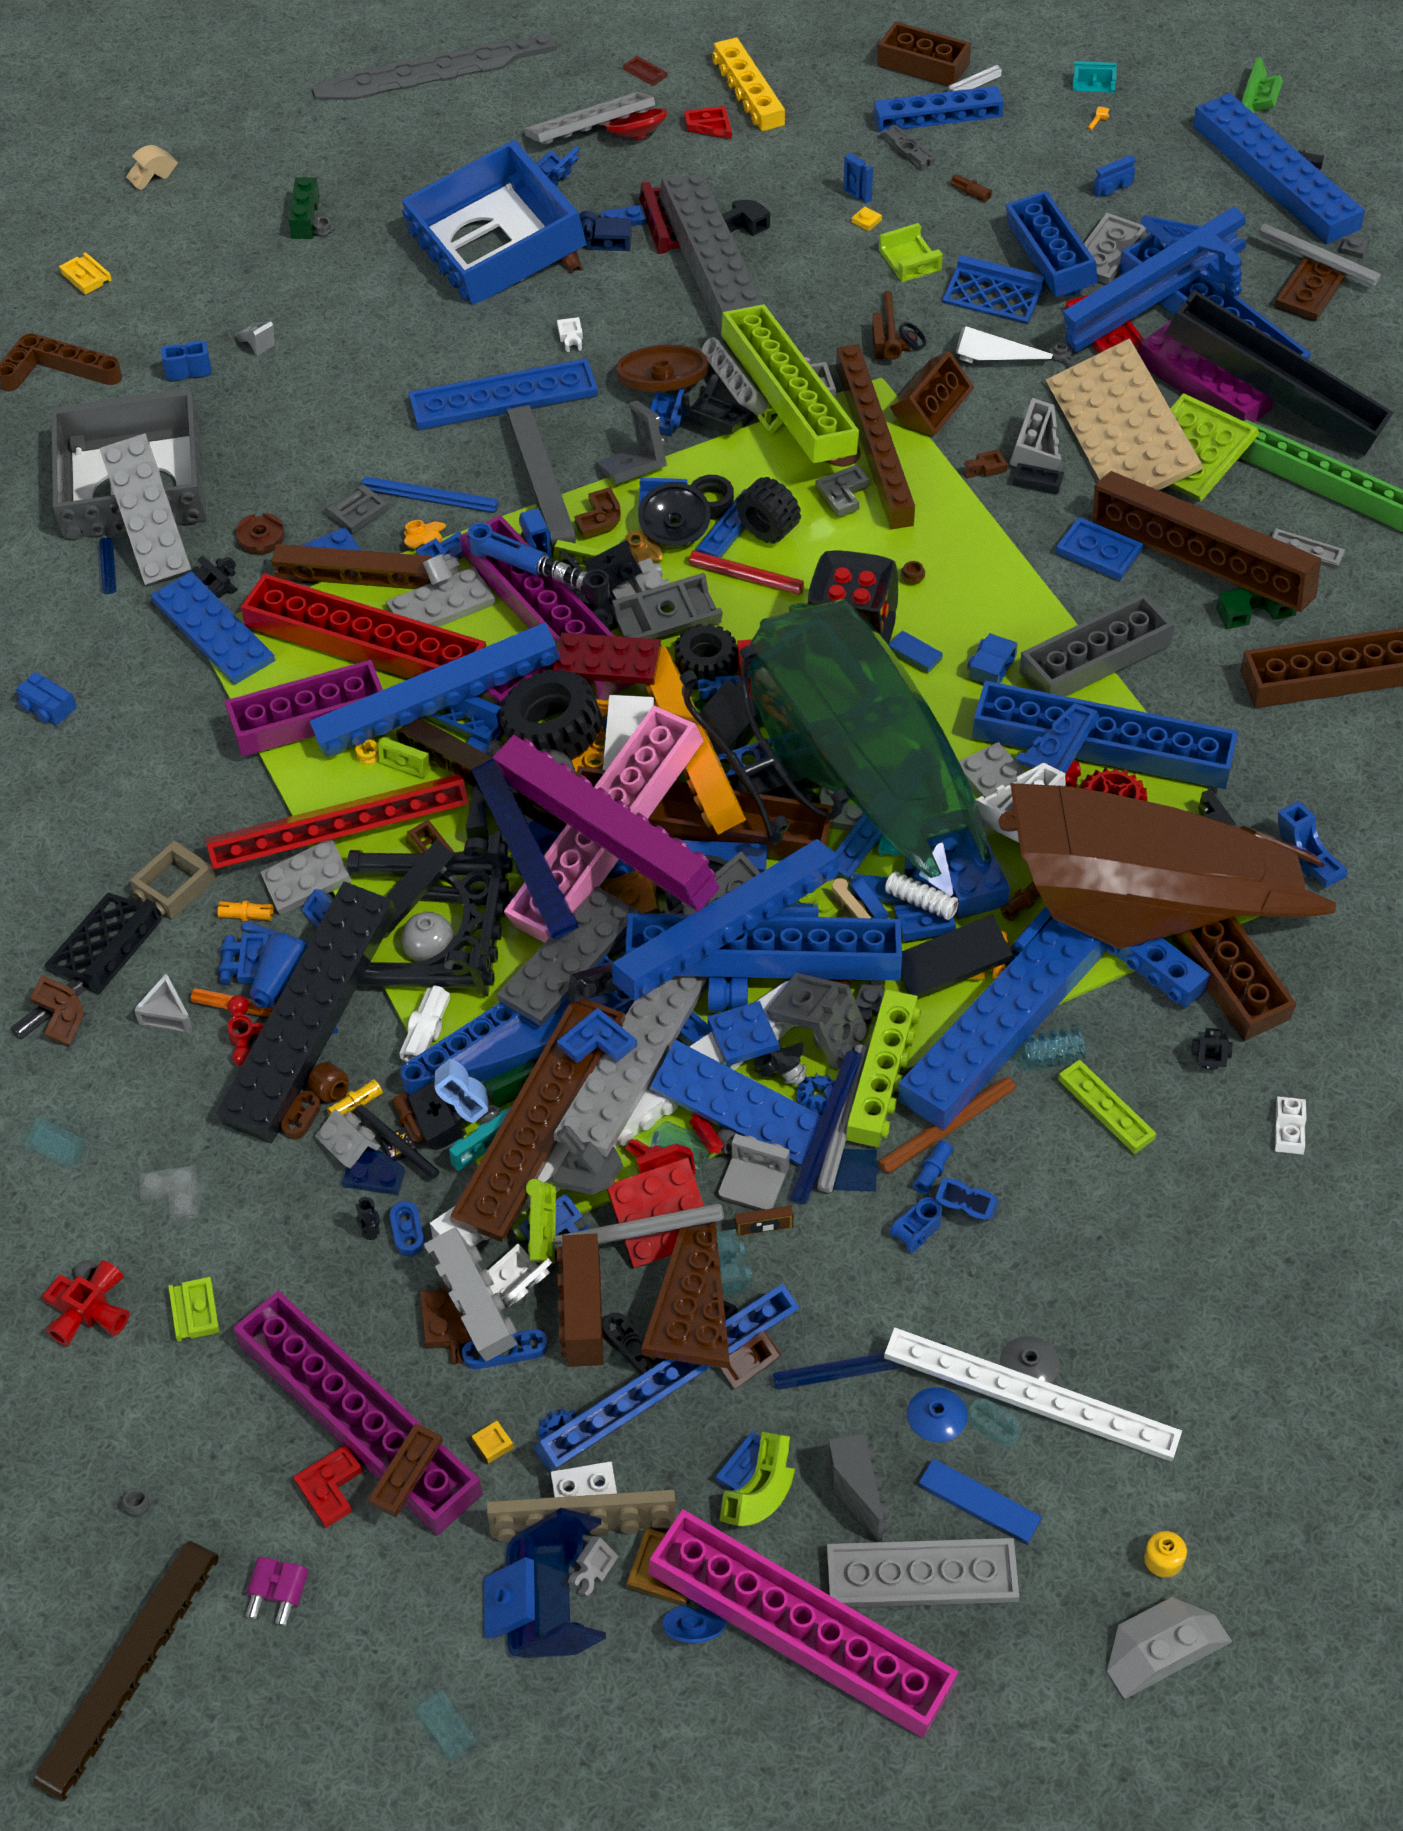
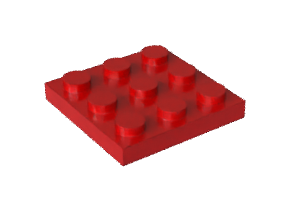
[606,1158,704,1268]

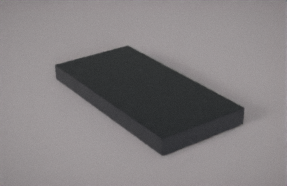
[901,914,1014,1000]

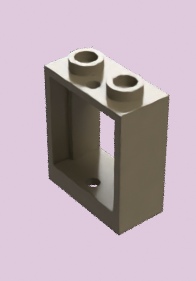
[130,840,216,920]

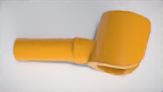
[1087,107,1110,130]

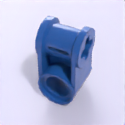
[889,1197,942,1253]

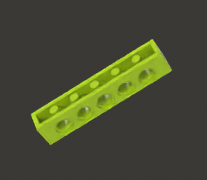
[846,989,921,1148]

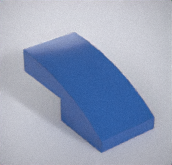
[416,531,463,559]

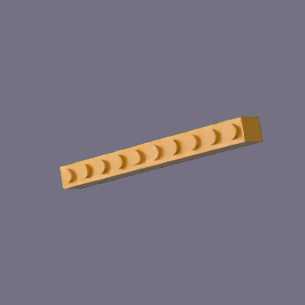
[645,646,746,835]

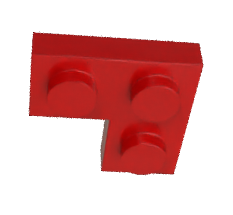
[293,1444,363,1528]

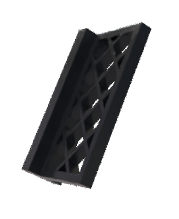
[44,892,162,994]

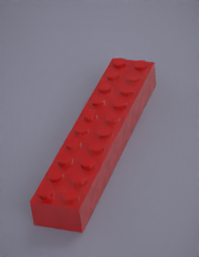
[240,574,486,679]

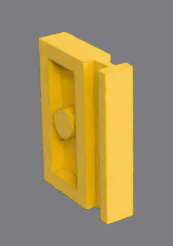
[59,252,112,295]

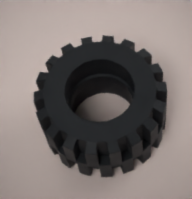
[736,477,801,544]
[674,624,737,690]

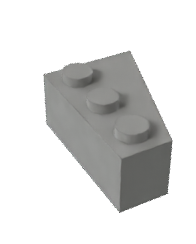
[1009,398,1061,471]

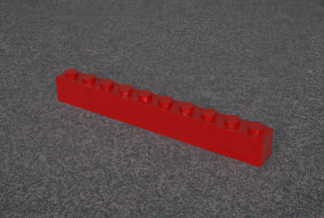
[205,774,469,869]

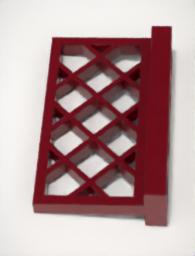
[639,182,681,254]

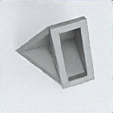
[135,973,193,1033]

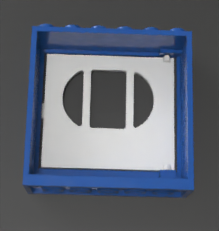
[402,140,586,305]

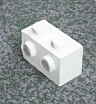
[551,1461,617,1497]

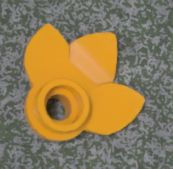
[404,520,446,549]

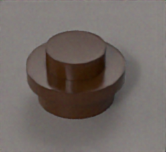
[901,561,925,584]

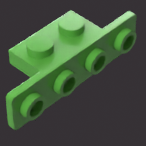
[1241,57,1283,113]

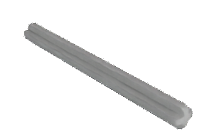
[1259,224,1380,286]
[817,1044,869,1193]
[553,1204,724,1251]

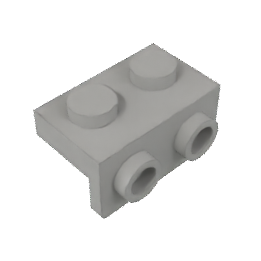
[315,1109,381,1168]

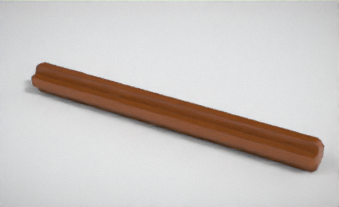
[879,1077,1016,1174]

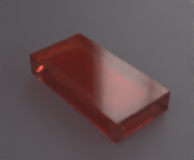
[623,56,667,86]

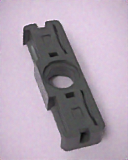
[881,125,935,171]

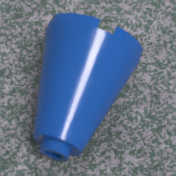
[250,933,308,1008]

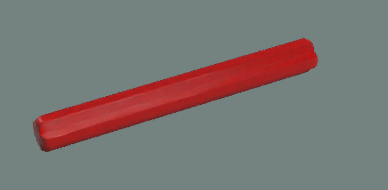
[689,551,804,595]

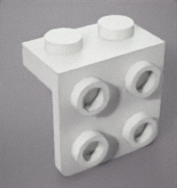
[488,1244,552,1307]

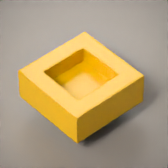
[851,207,882,231]
[471,1421,514,1464]

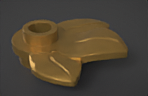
[624,530,663,562]

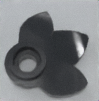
[754,1042,804,1078]

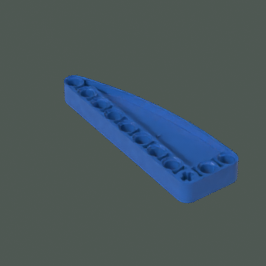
[401,955,634,1096]

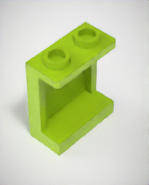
[879,223,943,282]

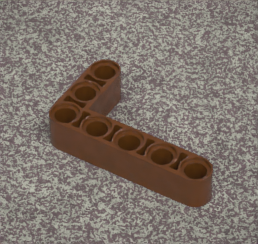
[0,333,122,392]

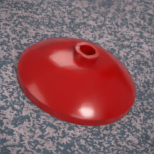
[605,108,668,140]

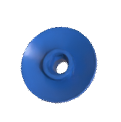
[907,1387,967,1442]
[663,1606,726,1643]

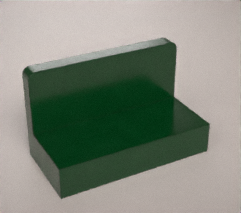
[482,1060,535,1108]

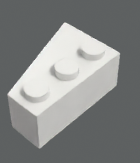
[975,763,1065,843]

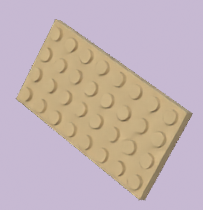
[1046,339,1203,490]

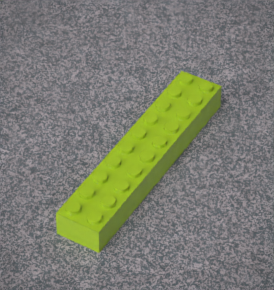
[721,304,859,463]

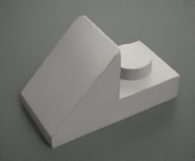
[235,321,275,356]

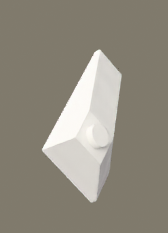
[955,326,1053,363]

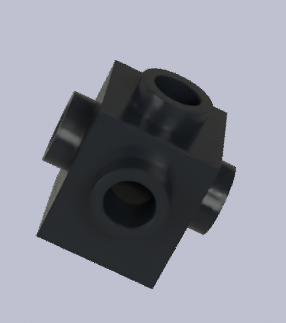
[1191,1028,1233,1070]

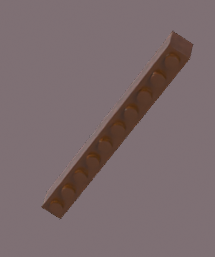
[836,344,915,530]

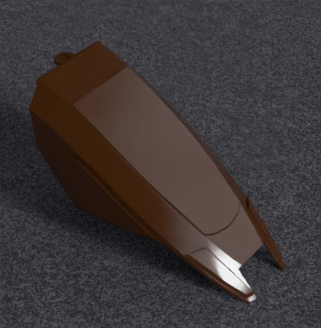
[998,783,1336,949]

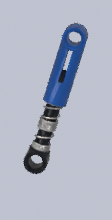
[468,522,610,605]

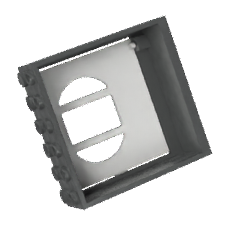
[52,388,207,539]

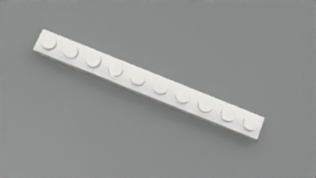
[884,1327,1182,1462]

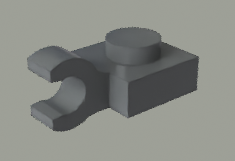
[856,980,885,1017]

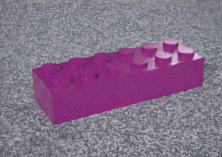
[1138,321,1274,423]
[224,660,383,757]

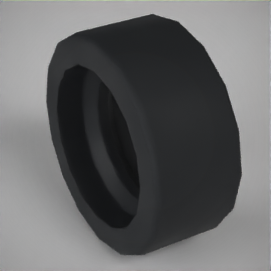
[691,475,734,519]

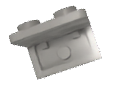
[718,1134,790,1210]

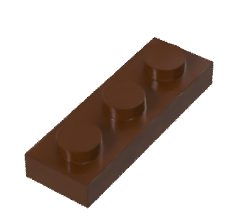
[368,1423,443,1518]

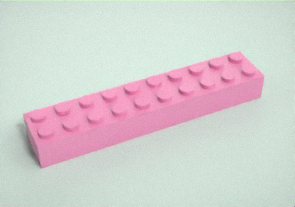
[504,705,703,943]

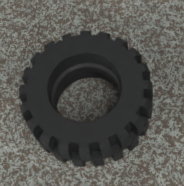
[500,669,602,760]

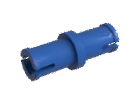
[913,1140,953,1194]

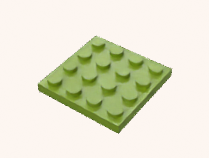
[1169,393,1260,502]

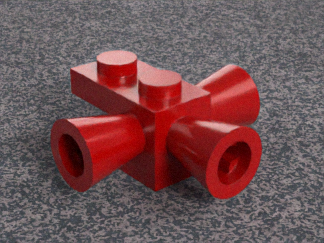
[42,1260,129,1347]

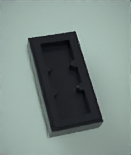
[1012,463,1064,494]

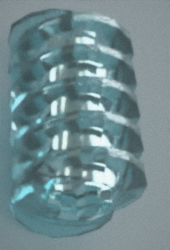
[1024,1027,1086,1070]

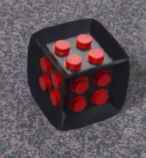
[806,550,898,662]

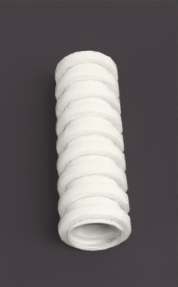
[885,871,958,920]

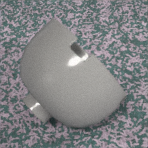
[401,912,455,962]

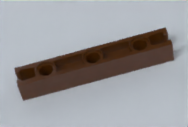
[271,544,432,589]

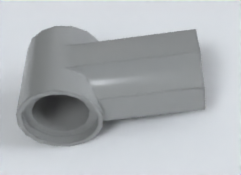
[422,553,461,585]

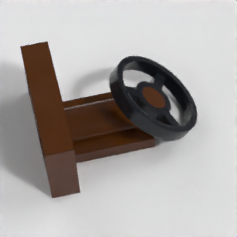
[872,313,926,359]

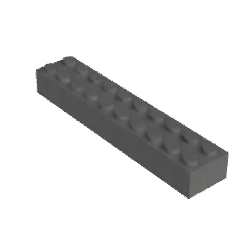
[658,174,763,343]

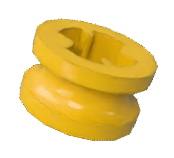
[356,739,379,765]

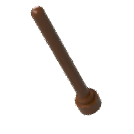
[883,291,902,360]

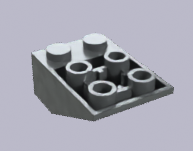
[828,1434,888,1542]

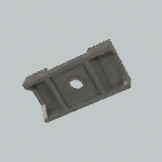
[611,573,723,639]

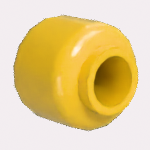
[1144,1531,1187,1578]

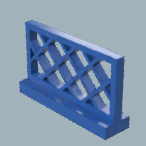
[943,255,1045,324]

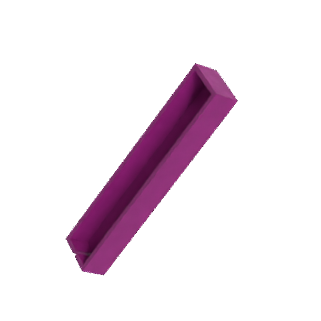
[492,735,720,912]

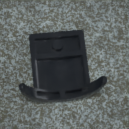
[681,374,754,434]

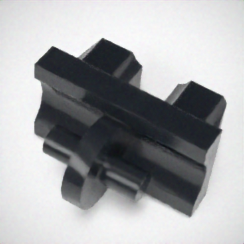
[195,555,238,599]

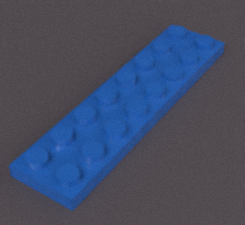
[408,358,598,430]

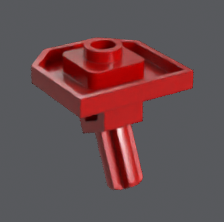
[625,1139,696,1174]

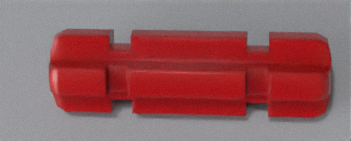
[689,1113,724,1154]

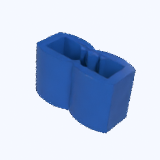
[161,341,212,381]
[519,508,552,560]
[967,633,1018,684]
[936,1178,1000,1220]

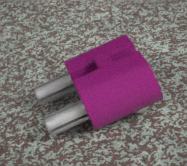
[246,1557,309,1626]

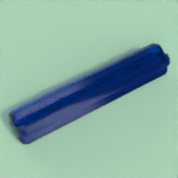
[99,537,117,594]

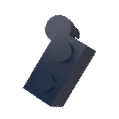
[579,210,632,251]

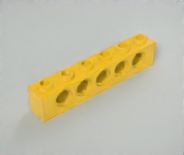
[712,37,785,131]

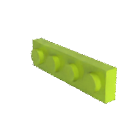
[1058,1059,1157,1154]

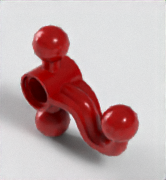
[227,995,265,1067]

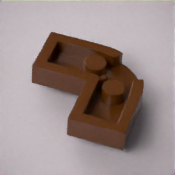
[574,487,621,539]
[29,975,83,1047]

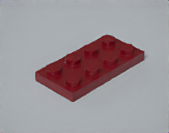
[553,633,661,685]

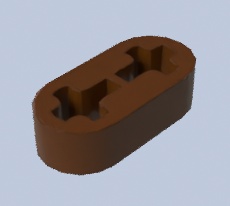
[281,1091,321,1140]

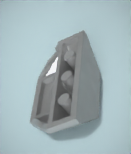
[1107,1597,1232,1699]

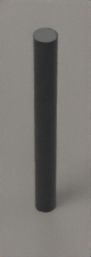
[354,1104,440,1179]

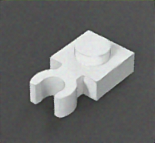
[557,317,583,352]

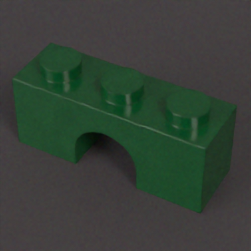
[288,177,320,239]
[1216,588,1297,630]

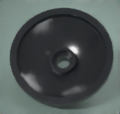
[638,482,711,548]

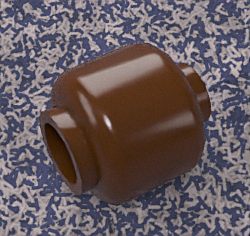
[307,1062,349,1103]

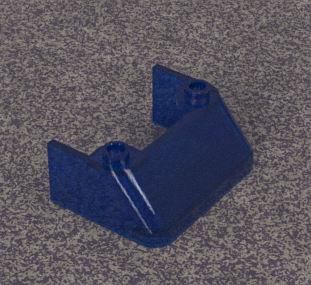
[506,1508,606,1658]

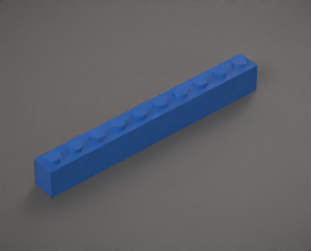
[310,622,561,757]
[612,839,839,1001]
[533,1284,799,1474]

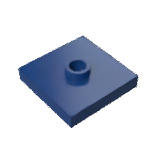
[484,1557,535,1639]

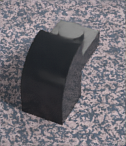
[722,200,770,236]

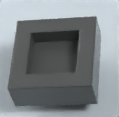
[1341,235,1369,259]

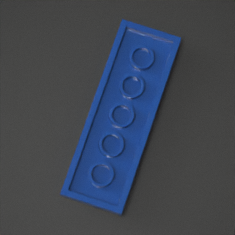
[151,571,275,685]
[649,1039,825,1167]

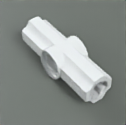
[399,986,450,1062]

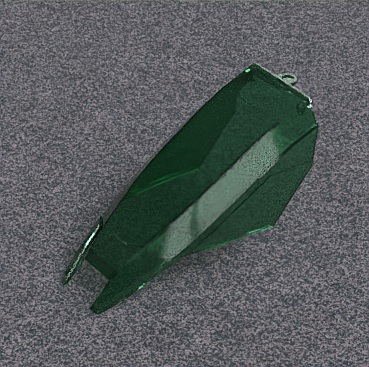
[749,599,991,878]

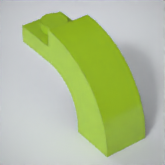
[719,1432,795,1526]

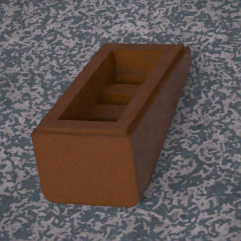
[406,819,455,854]

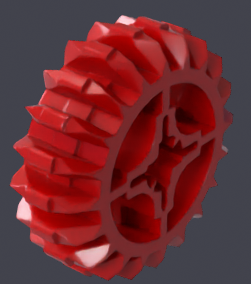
[1079,767,1148,801]

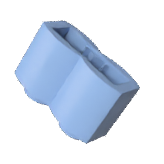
[435,1059,488,1123]

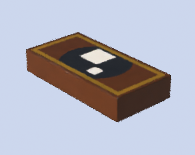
[735,1206,794,1236]

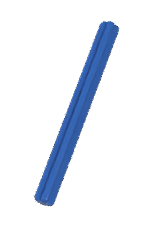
[362,477,498,513]

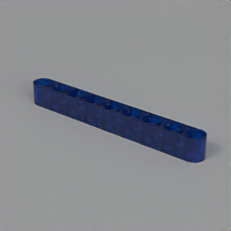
[471,758,579,941]

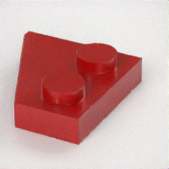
[684,106,732,139]

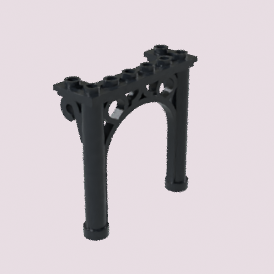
[347,831,513,997]

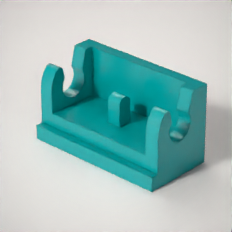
[1073,61,1117,93]

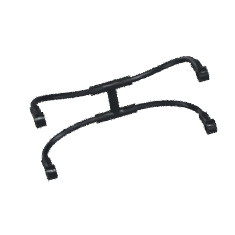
[679,645,850,845]

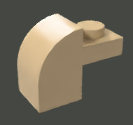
[126,145,178,190]

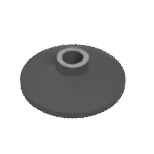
[1000,1336,1060,1383]

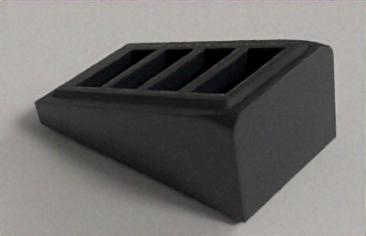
[466,785,489,841]

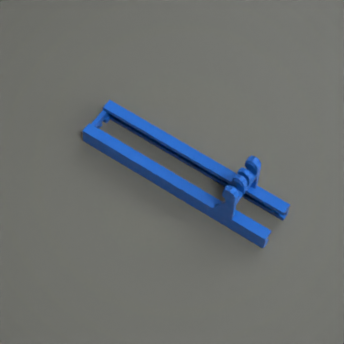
[1063,206,1246,352]

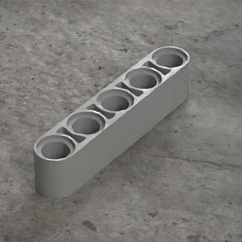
[702,337,768,415]

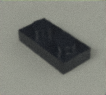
[567,962,618,1003]

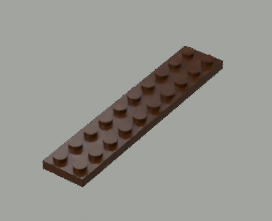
[450,1000,625,1242]

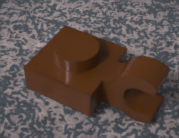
[963,449,1008,479]

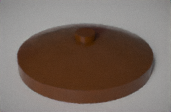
[616,345,708,392]

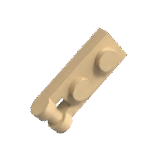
[832,878,871,918]

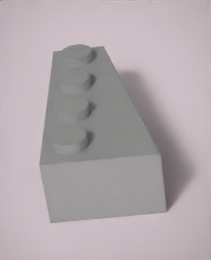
[424,1227,518,1362]

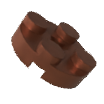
[236,513,285,555]

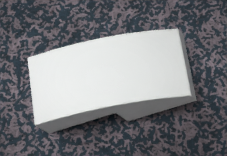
[1275,1096,1306,1155]

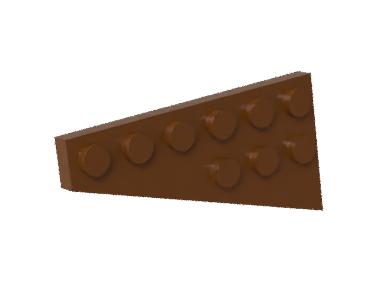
[641,1222,730,1369]

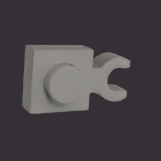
[568,1536,619,1596]

